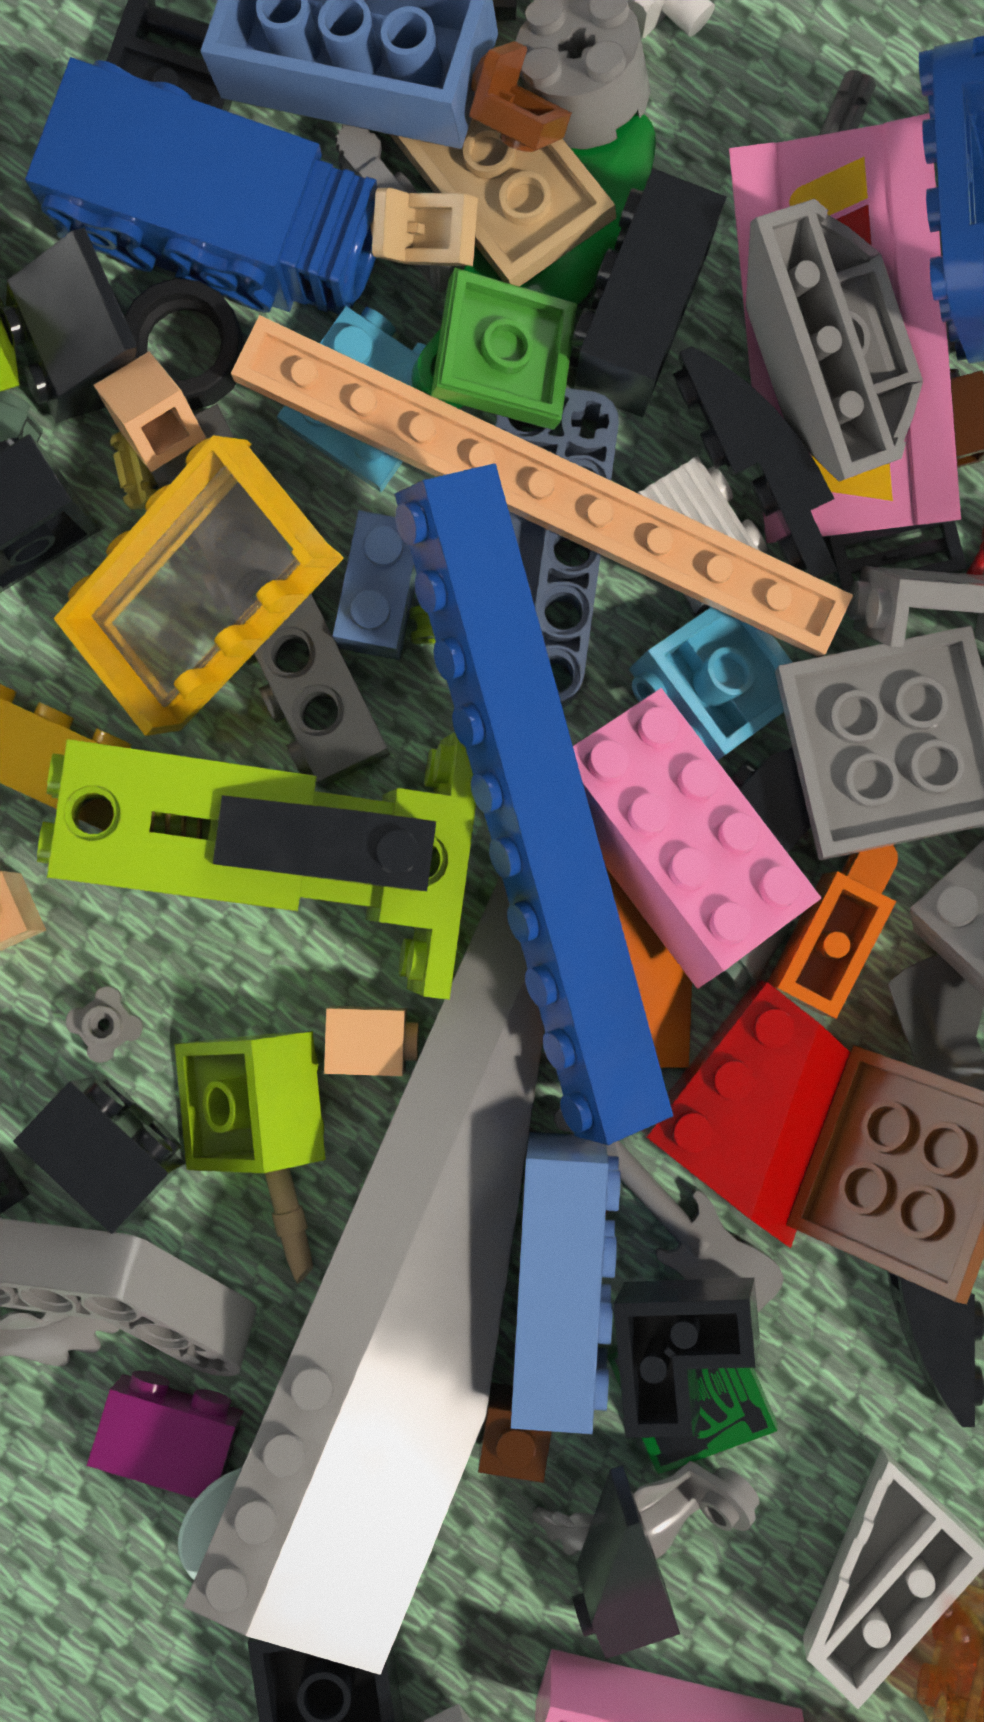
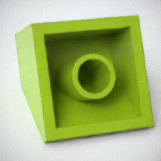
[174,1031,326,1173]

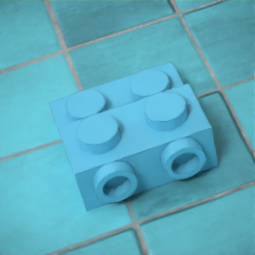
[277,306,434,492]
[629,607,793,761]

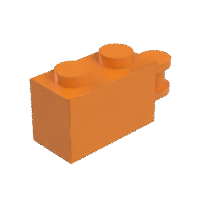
[768,845,898,1019]

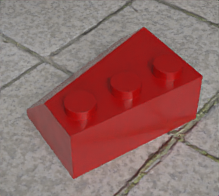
[641,980,850,1249]

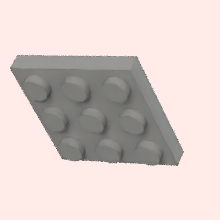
[775,625,984,861]

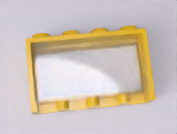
[53,435,344,736]

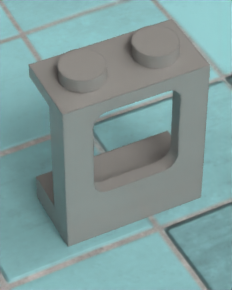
[848,566,984,648]

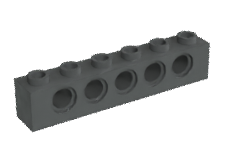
[151,404,390,787]

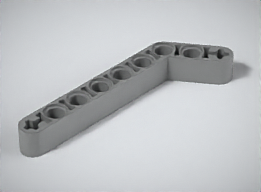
[0,1218,257,1376]

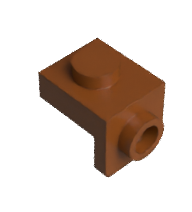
[469,41,572,152]

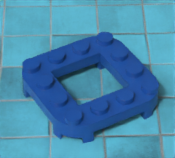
[919,36,984,364]

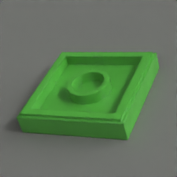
[430,268,577,430]

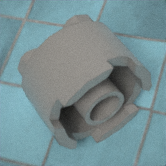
[516,0,651,149]

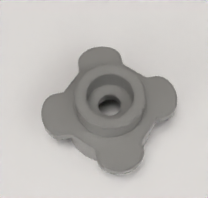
[66,986,143,1063]

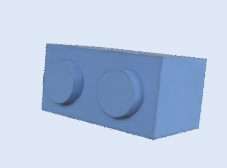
[333,510,417,660]

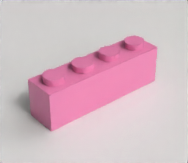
[535,1649,804,1722]

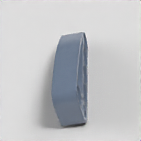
[496,388,619,708]

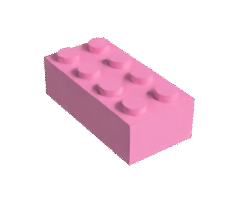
[573,688,821,989]

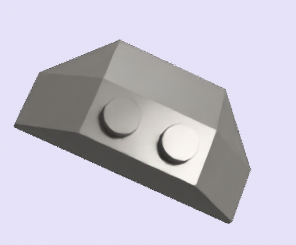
[746,199,923,481]

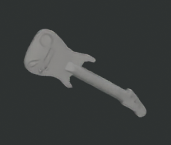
[554,1107,784,1312]

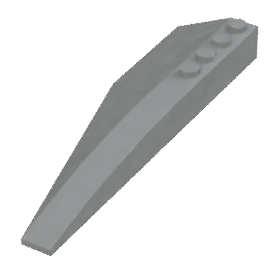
[183,877,544,1674]

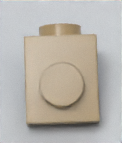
[370,188,478,266]

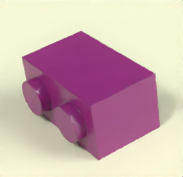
[87,1370,244,1499]

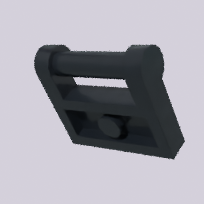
[106,0,232,112]

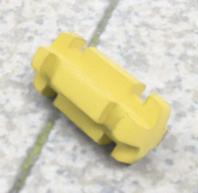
[110,432,157,510]

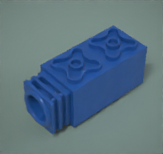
[25,57,378,316]

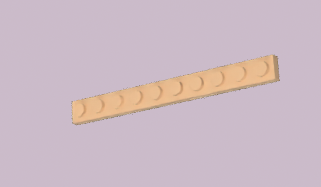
[231,315,853,657]

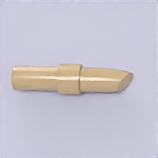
[265,1168,313,1284]

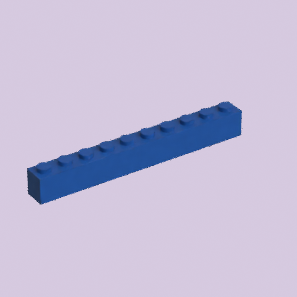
[395,463,673,1145]

